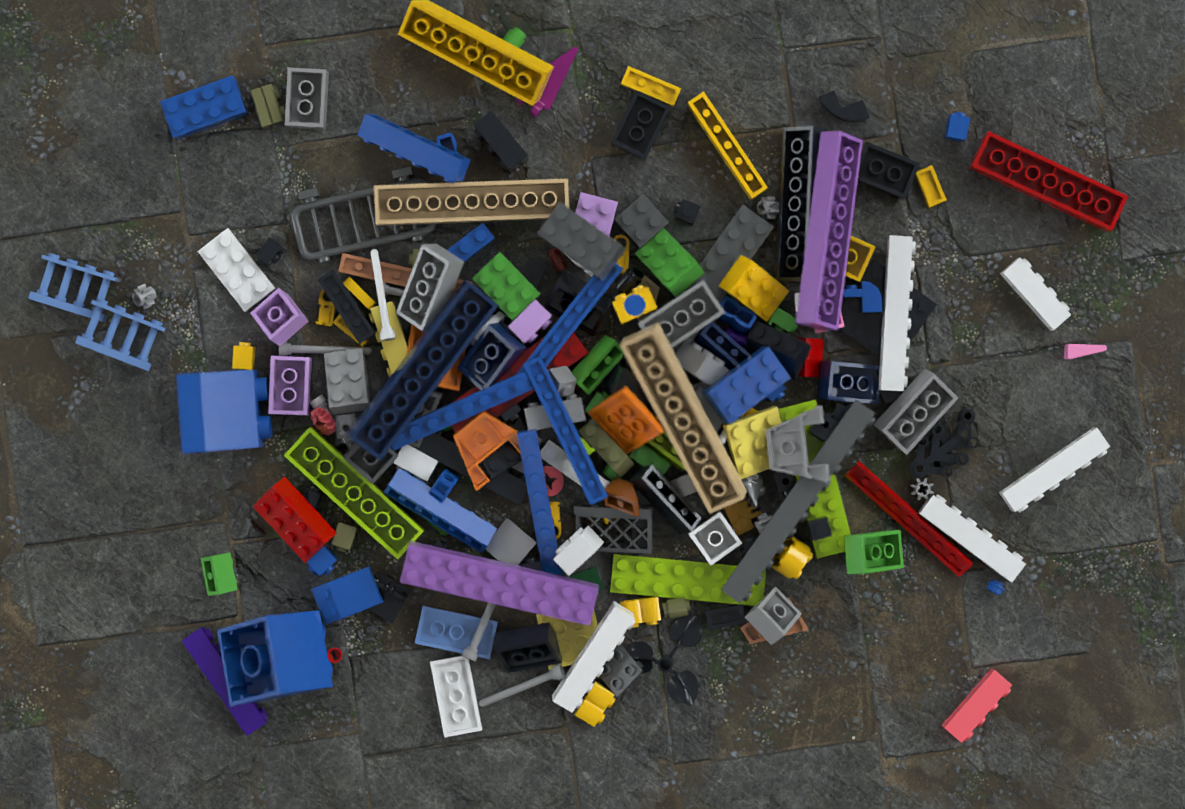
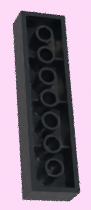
[776,126,828,283]

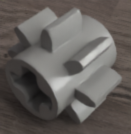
[757,196,780,220]
[132,284,157,309]
[910,477,934,501]
[754,513,772,534]

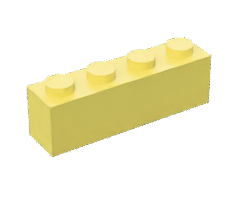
[369,301,408,378]

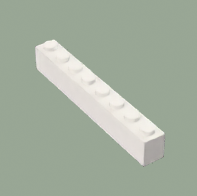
[878,235,916,391]

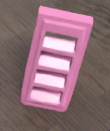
[1064,344,1107,359]

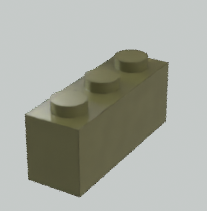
[578,418,635,477]

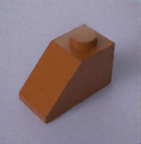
[604,478,639,517]

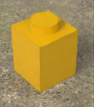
[232,342,256,370]

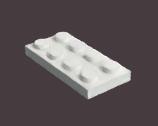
[198,228,276,312]
[430,656,482,738]

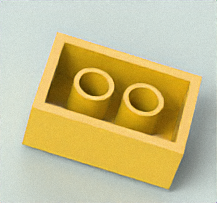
[719,255,789,322]

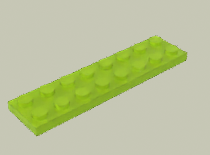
[610,554,766,606]

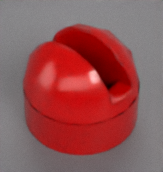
[327,648,342,663]

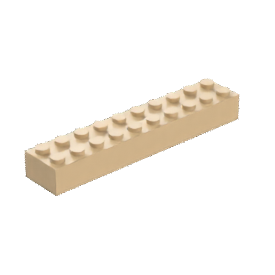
[374,179,569,226]
[620,323,747,513]

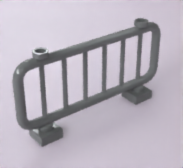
[291,167,437,263]

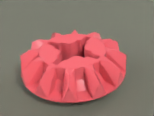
[310,407,336,436]
[543,466,564,497]

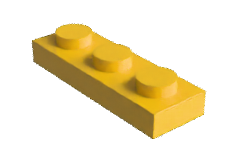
[621,66,681,107]

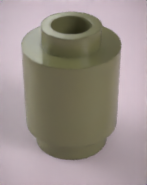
[662,597,691,619]

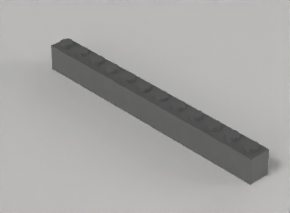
[721,400,876,603]

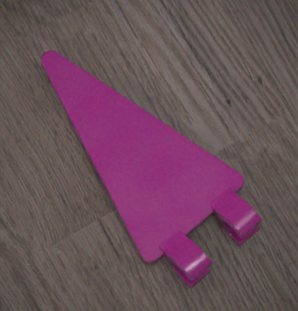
[515,46,578,118]

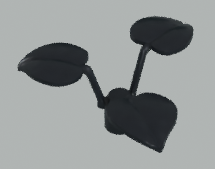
[625,614,703,706]

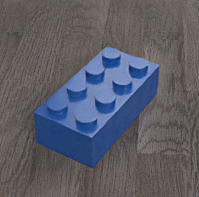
[160,75,249,140]
[702,346,790,424]

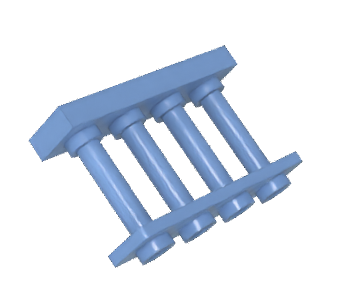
[28,253,119,322]
[75,297,166,371]

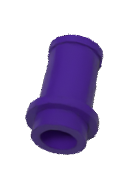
[725,327,748,347]

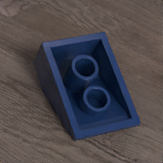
[457,322,526,390]
[817,360,880,404]

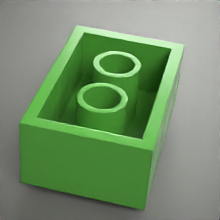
[635,228,705,298]
[472,252,541,321]
[844,530,904,574]

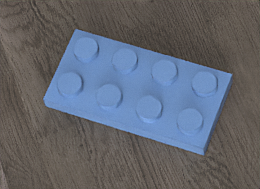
[415,605,498,659]

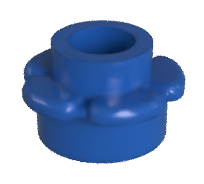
[987,579,1005,596]

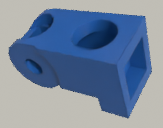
[430,467,460,500]

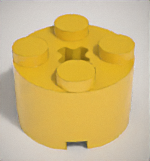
[771,536,813,579]

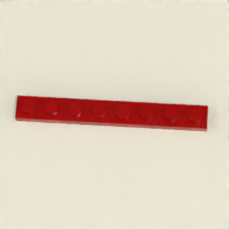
[845,461,973,577]

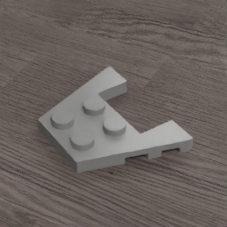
[766,406,830,482]

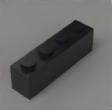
[630,464,702,534]

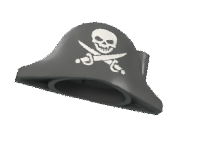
[741,473,766,509]

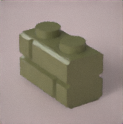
[250,84,285,129]

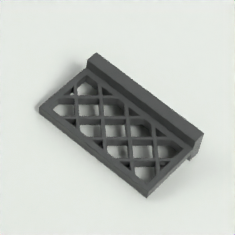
[574,503,654,554]

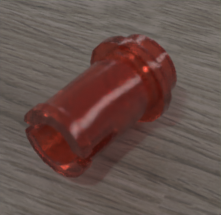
[547,248,567,272]

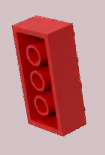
[253,477,337,563]

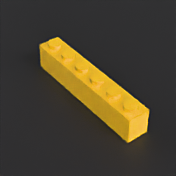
[687,92,768,201]

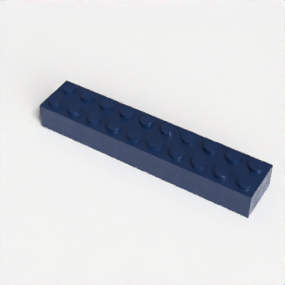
[346,281,498,461]

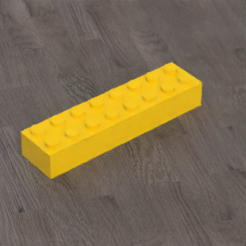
[398,0,554,106]

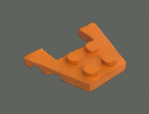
[454,411,521,491]

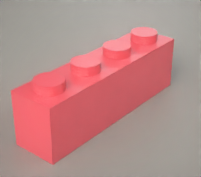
[942,668,1012,743]

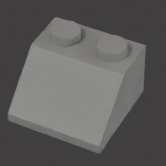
[745,586,802,645]

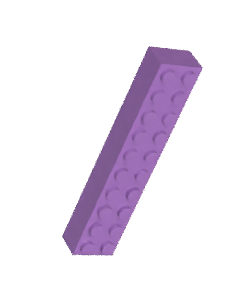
[796,131,863,330]
[400,541,599,626]

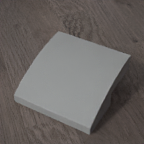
[485,518,537,565]

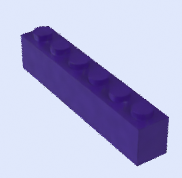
[182,626,269,736]

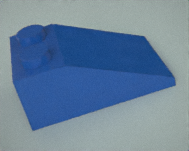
[311,566,383,625]

